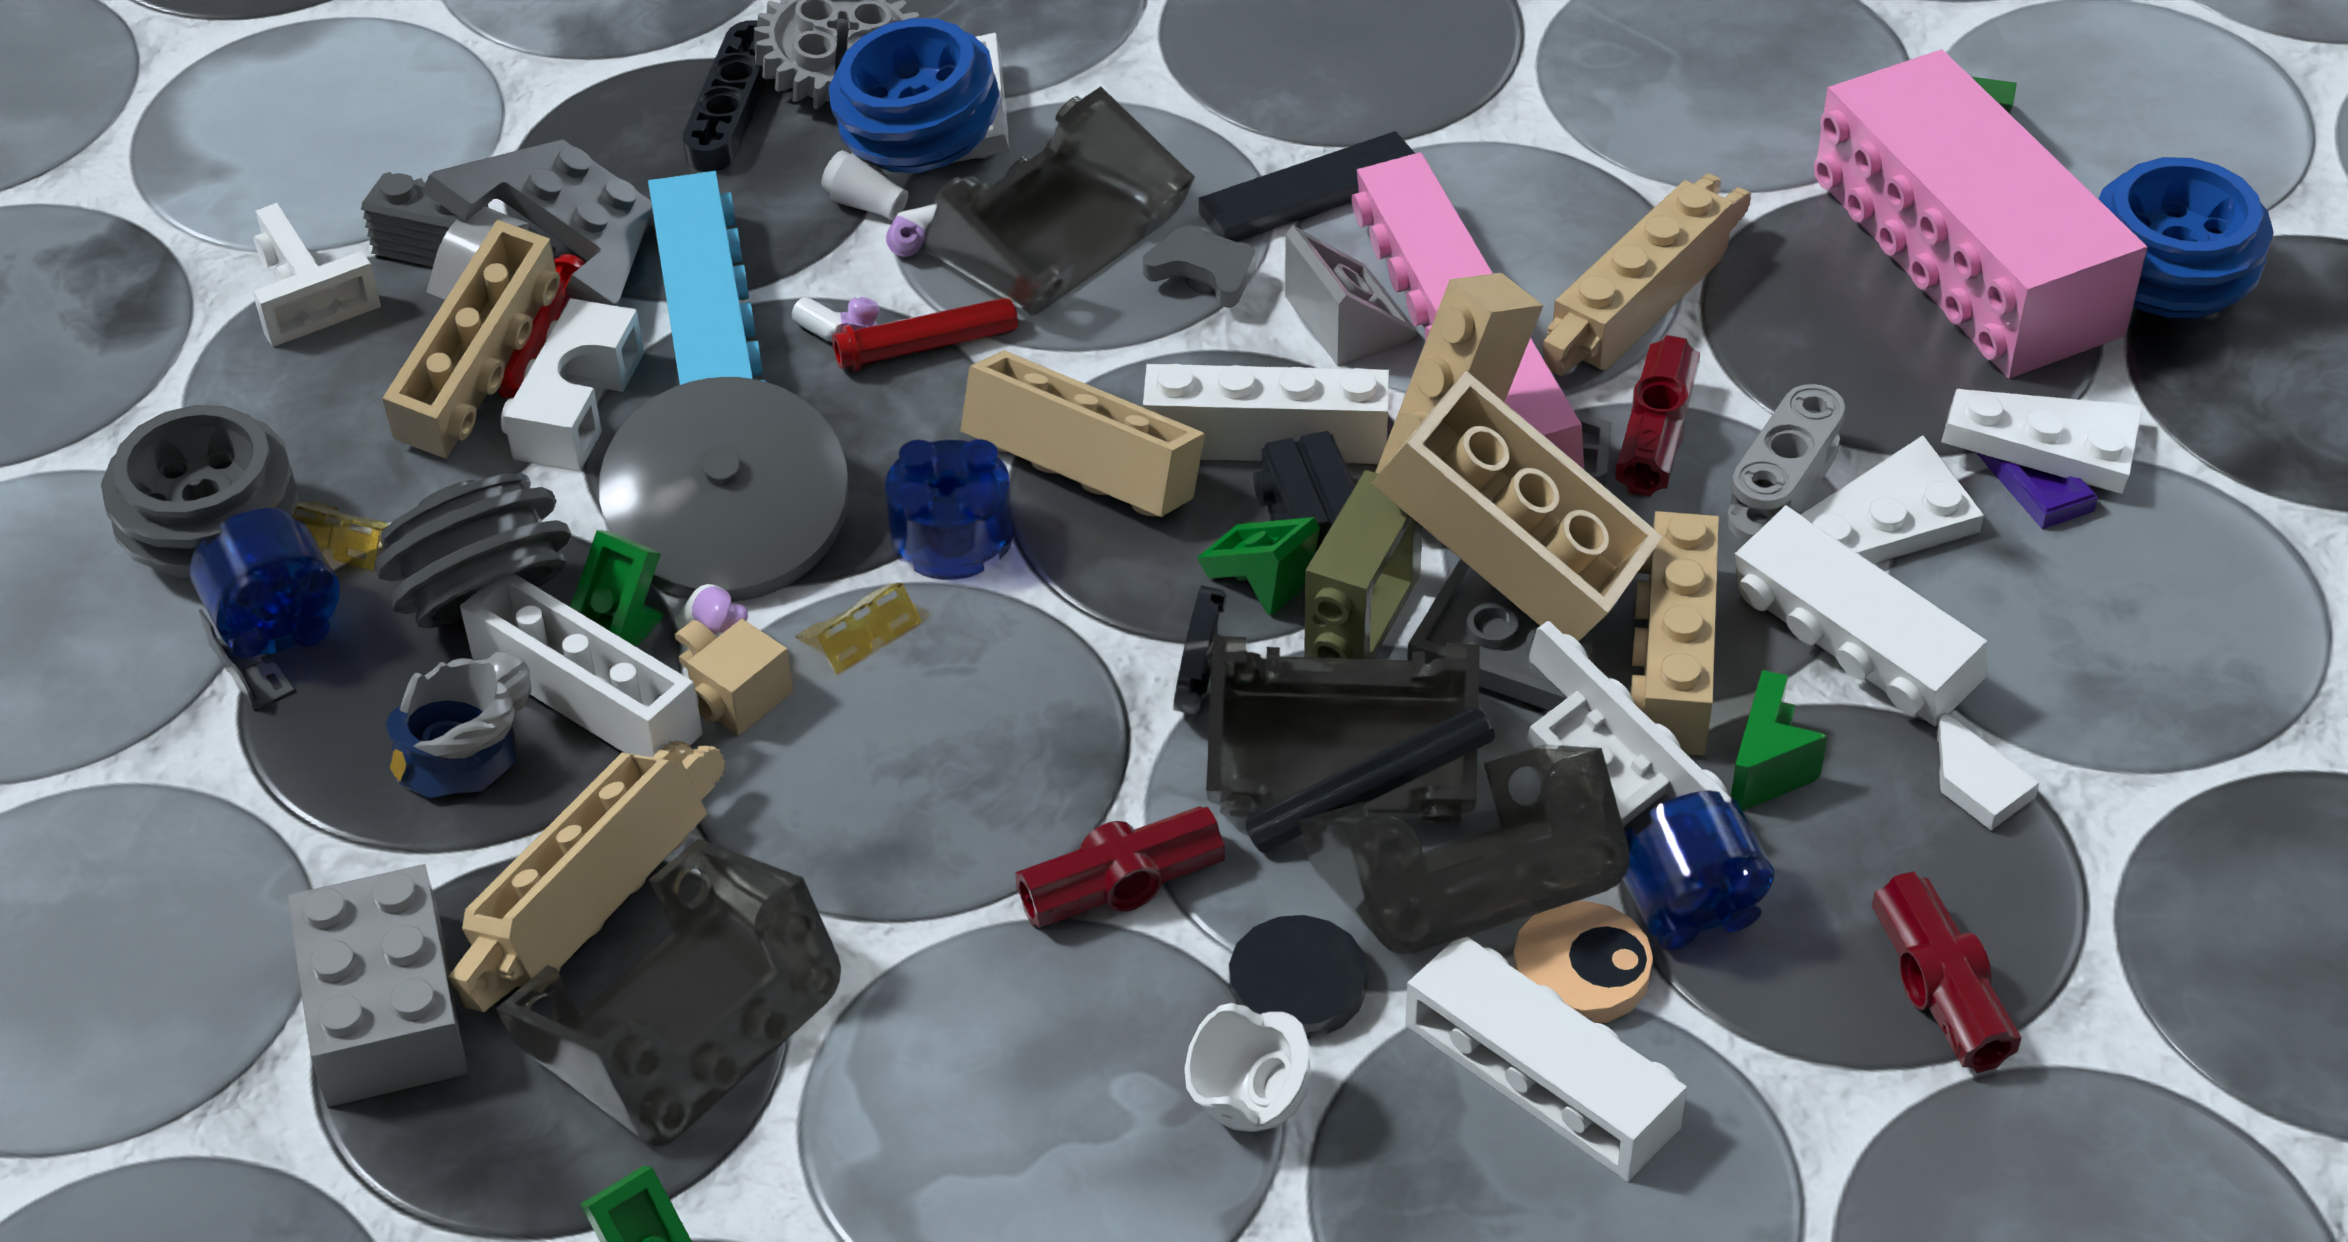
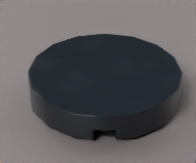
[1173,585,1227,715]
[1229,915,1368,1039]

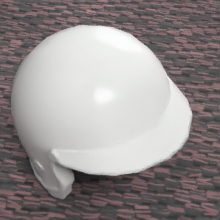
[1185,1003,1311,1132]

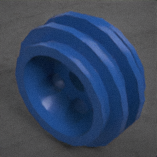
[829,18,1001,173]
[2098,157,2274,318]

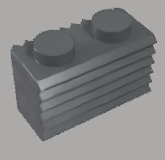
[361,172,489,266]

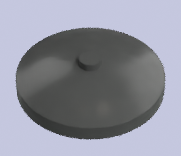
[599,377,849,602]

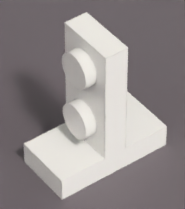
[252,203,381,347]

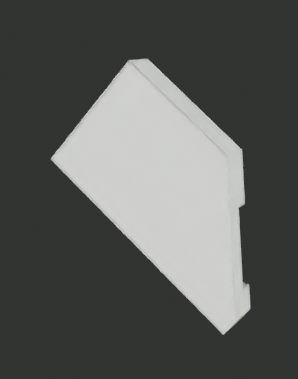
[1937,712,2040,830]

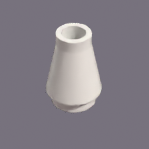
[821,150,908,221]

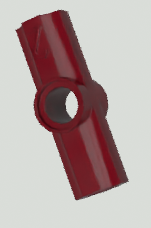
[1615,335,1700,497]
[1015,806,1225,928]
[1871,871,2022,1073]

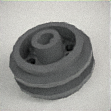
[101,405,299,579]
[374,473,572,629]

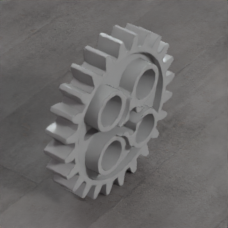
[753,0,920,109]

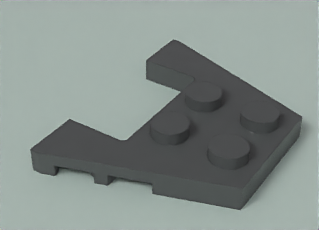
[422,139,652,306]

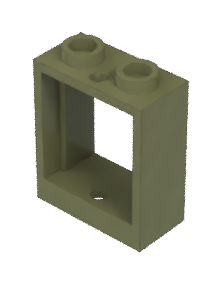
[1304,470,1423,678]

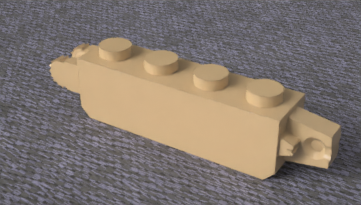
[1542,173,1752,376]
[448,740,726,1012]

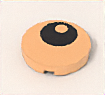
[1513,900,1653,1023]

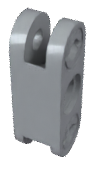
[1727,384,1845,542]

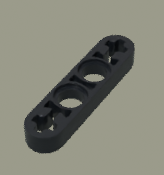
[683,20,767,172]

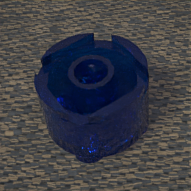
[885,439,1013,580]
[190,508,340,658]
[1613,790,1775,950]

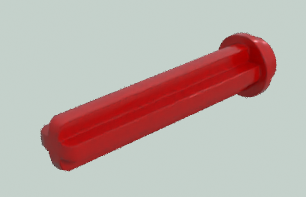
[497,254,585,398]
[832,297,1018,372]

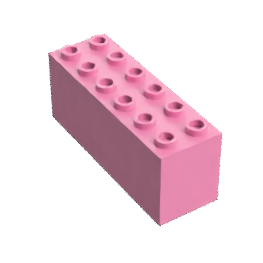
[1814,49,2147,379]

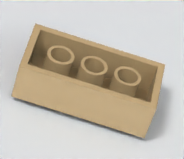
[1371,371,1663,642]

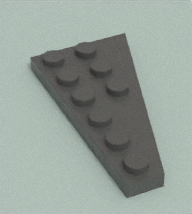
[1407,411,1612,711]

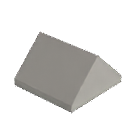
[1285,226,1418,366]

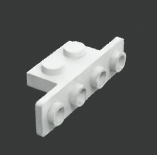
[1526,621,1733,838]

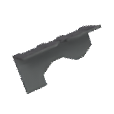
[199,609,295,711]

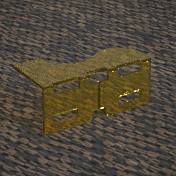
[281,501,389,570]
[795,583,921,674]

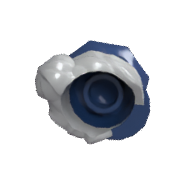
[385,652,531,799]

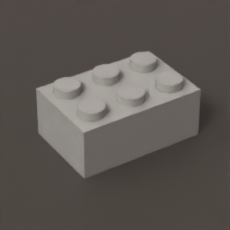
[287,864,469,1108]

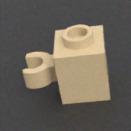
[675,618,794,736]

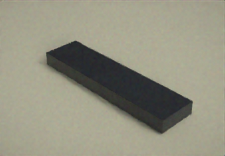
[1199,131,1416,242]

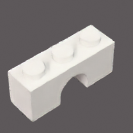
[501,298,644,472]

